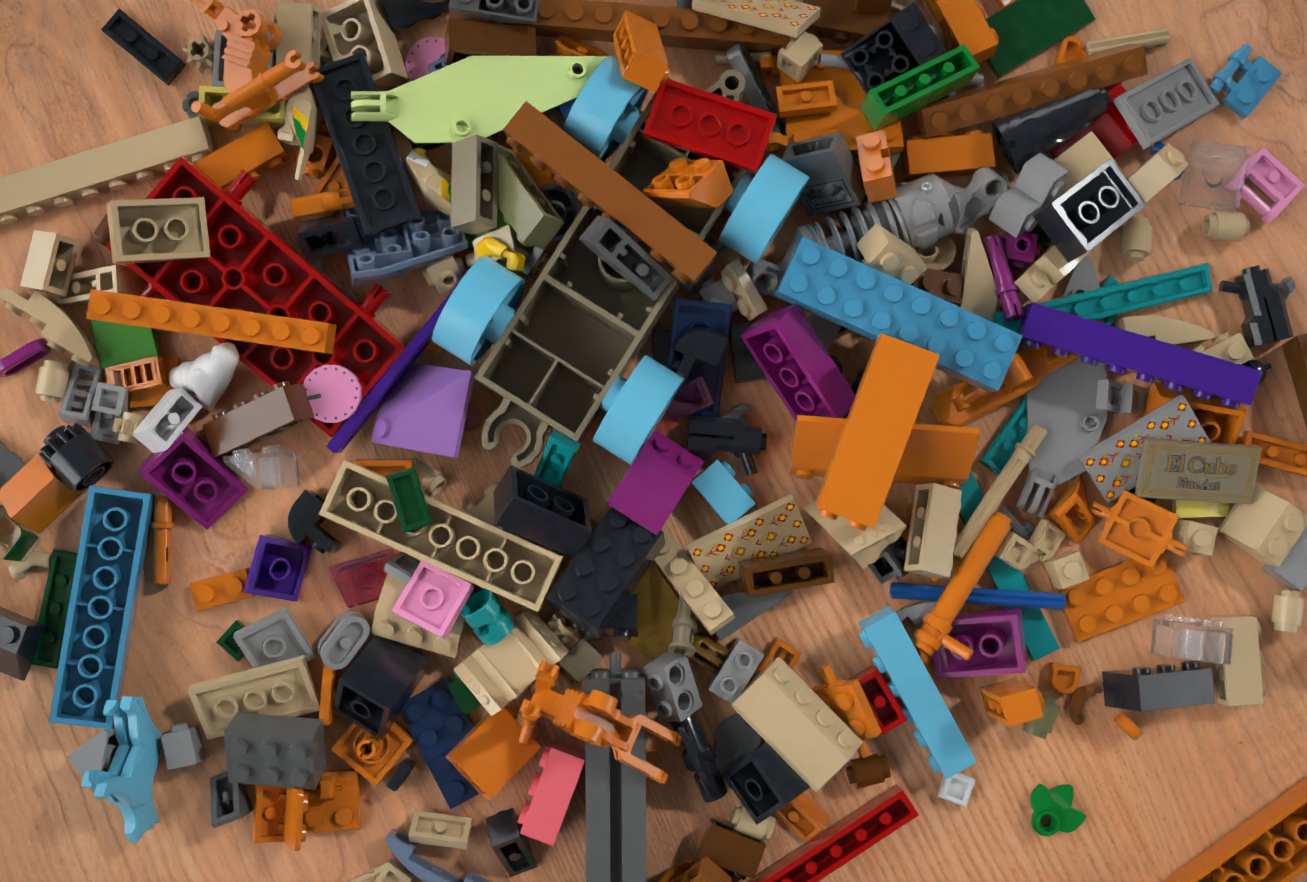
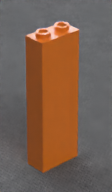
[815,333,940,531]

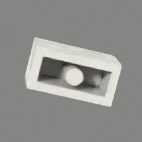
[131,387,203,453]

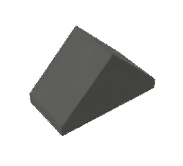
[210,772,253,828]

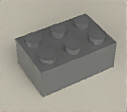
[224,713,326,790]

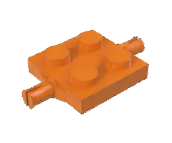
[1089,489,1188,568]
[811,663,882,758]

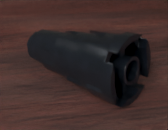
[992,87,1111,174]

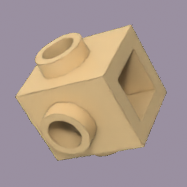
[422,254,466,295]

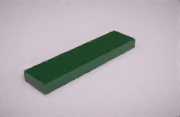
[32,549,78,669]

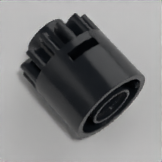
[39,423,114,494]

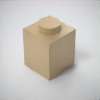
[1043,551,1090,589]

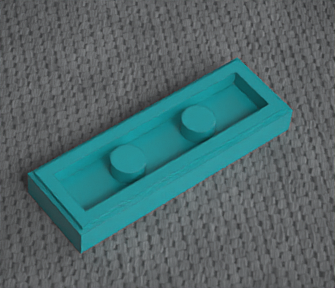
[534,429,580,487]

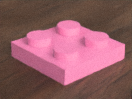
[392,560,475,640]

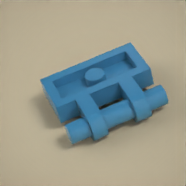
[1209,44,1282,119]

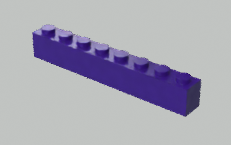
[1017,303,1262,409]

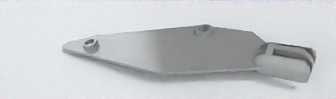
[1016,256,1107,518]

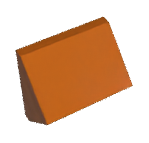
[0,452,83,533]

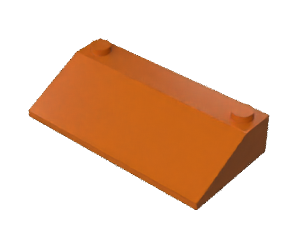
[790,415,980,490]

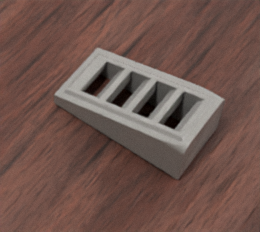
[58,362,105,427]

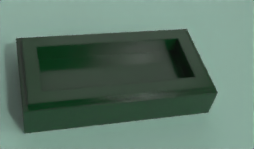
[386,467,433,533]

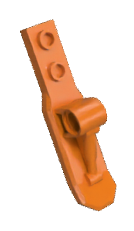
[932,345,1080,427]

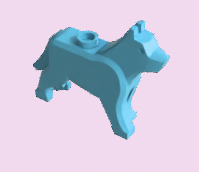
[81,696,163,843]

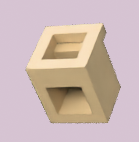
[777,31,823,83]

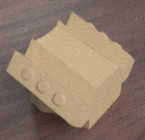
[803,500,907,568]
[453,608,569,716]

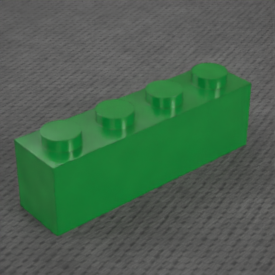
[860,44,980,131]

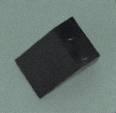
[1033,158,1146,263]

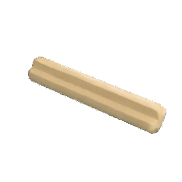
[1085,28,1170,55]

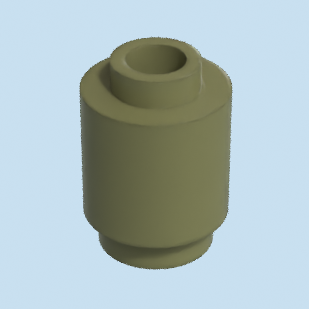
[1023,693,1060,739]

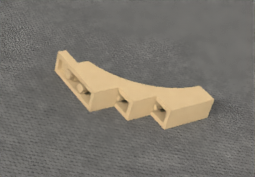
[1014,143,1189,303]

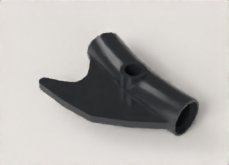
[670,713,728,802]

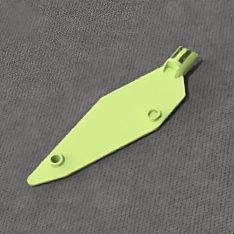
[351,56,616,143]

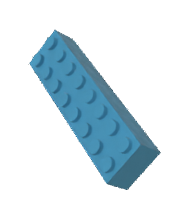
[774,236,1023,393]
[49,486,155,729]

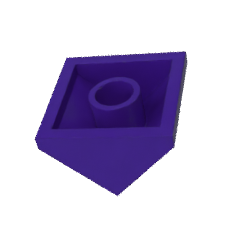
[244,534,312,602]

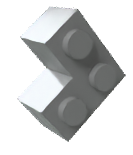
[989,153,1069,238]

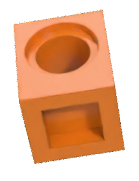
[295,134,337,179]

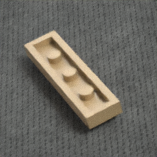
[654,529,735,635]

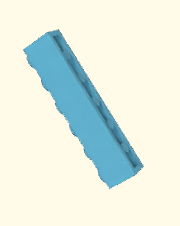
[858,606,977,779]

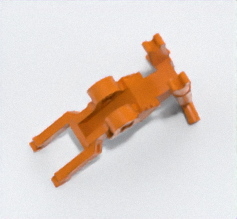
[189,0,324,132]
[518,660,682,784]

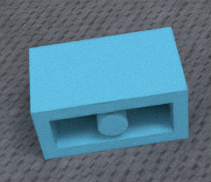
[691,460,756,525]

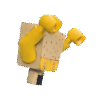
[465,225,534,271]

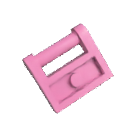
[1225,147,1305,224]

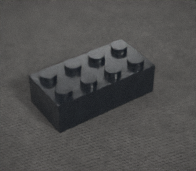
[547,507,665,639]

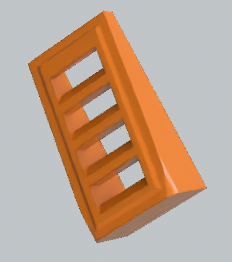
[105,356,169,394]

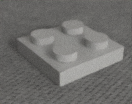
[233,606,316,668]

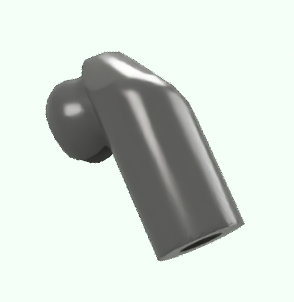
[998,507,1036,540]

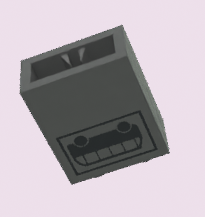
[782,132,866,215]

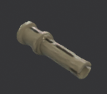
[668,595,697,658]

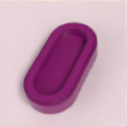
[0,338,51,377]

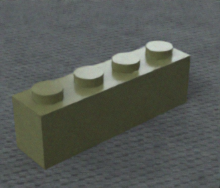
[497,145,565,249]

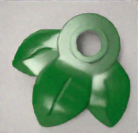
[1030,783,1086,836]

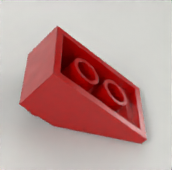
[1051,83,1138,159]

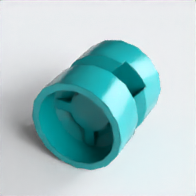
[460,589,514,645]

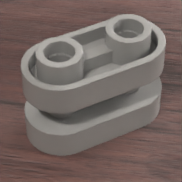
[318,609,370,670]

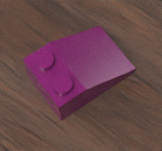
[140,426,248,530]
[606,431,704,535]
[933,607,1028,679]

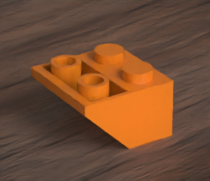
[642,158,734,208]

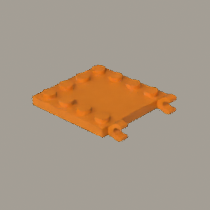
[759,49,904,155]

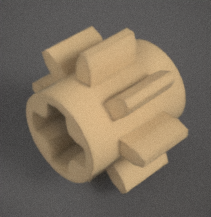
[182,34,215,73]
[112,412,146,444]
[547,613,580,649]

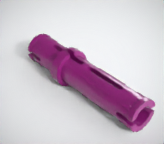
[982,235,1025,322]

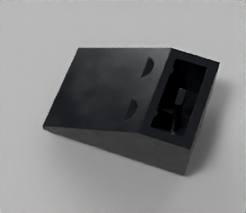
[840,2,947,94]

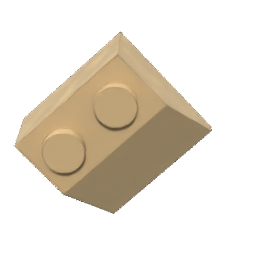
[1217,486,1307,567]

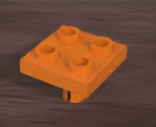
[331,722,414,787]

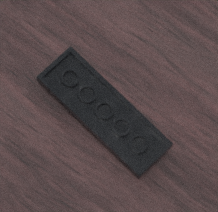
[312,52,423,237]

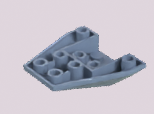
[340,207,468,287]

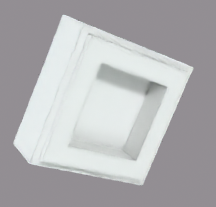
[937,773,976,807]

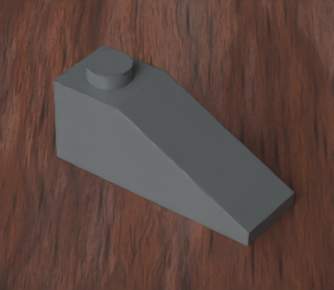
[579,216,673,301]
[715,590,793,641]

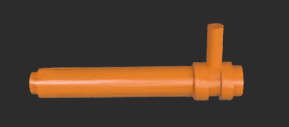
[912,512,1012,661]

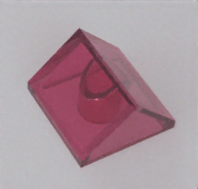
[329,549,395,608]

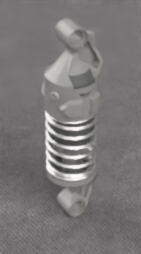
[746,167,1007,300]

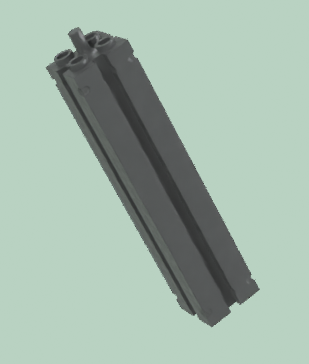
[585,652,647,882]

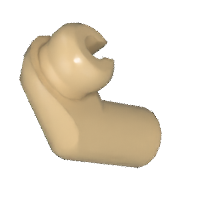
[8,551,52,580]

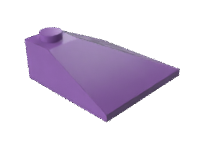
[371,363,475,459]

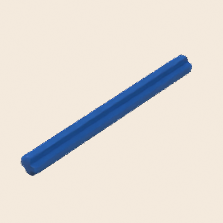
[889,582,1066,610]

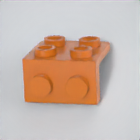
[252,785,308,851]

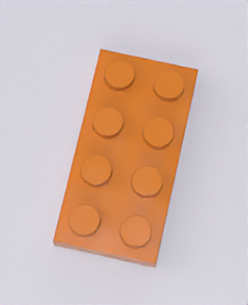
[1054,551,1185,642]

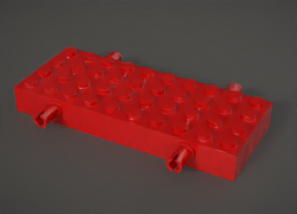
[105,156,408,437]

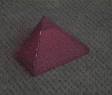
[665,377,714,423]

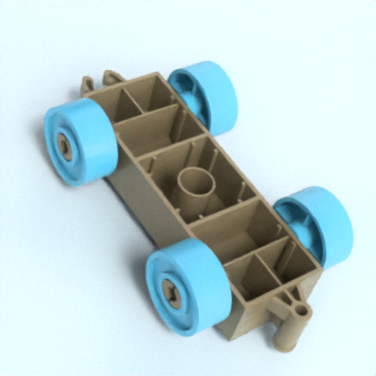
[432,55,810,469]

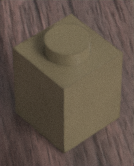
[559,636,605,684]

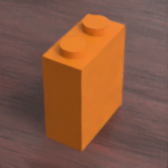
[445,705,541,799]

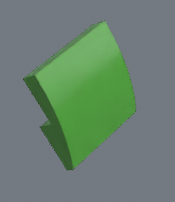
[91,320,160,369]

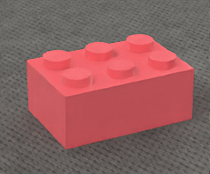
[517,739,585,846]

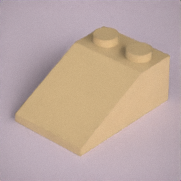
[106,197,210,264]

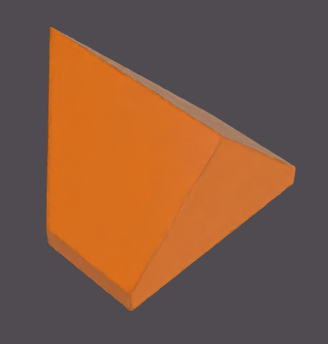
[1044,473,1097,545]

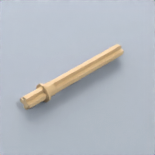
[953,424,1048,559]

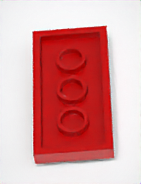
[643,79,777,174]

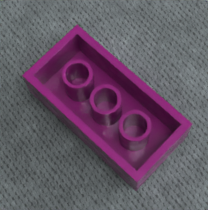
[739,304,856,421]

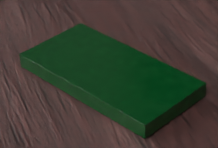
[985,0,1095,79]

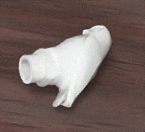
[169,342,239,411]

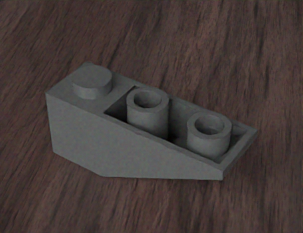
[449,0,539,23]

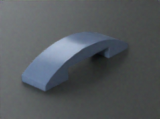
[385,829,491,882]

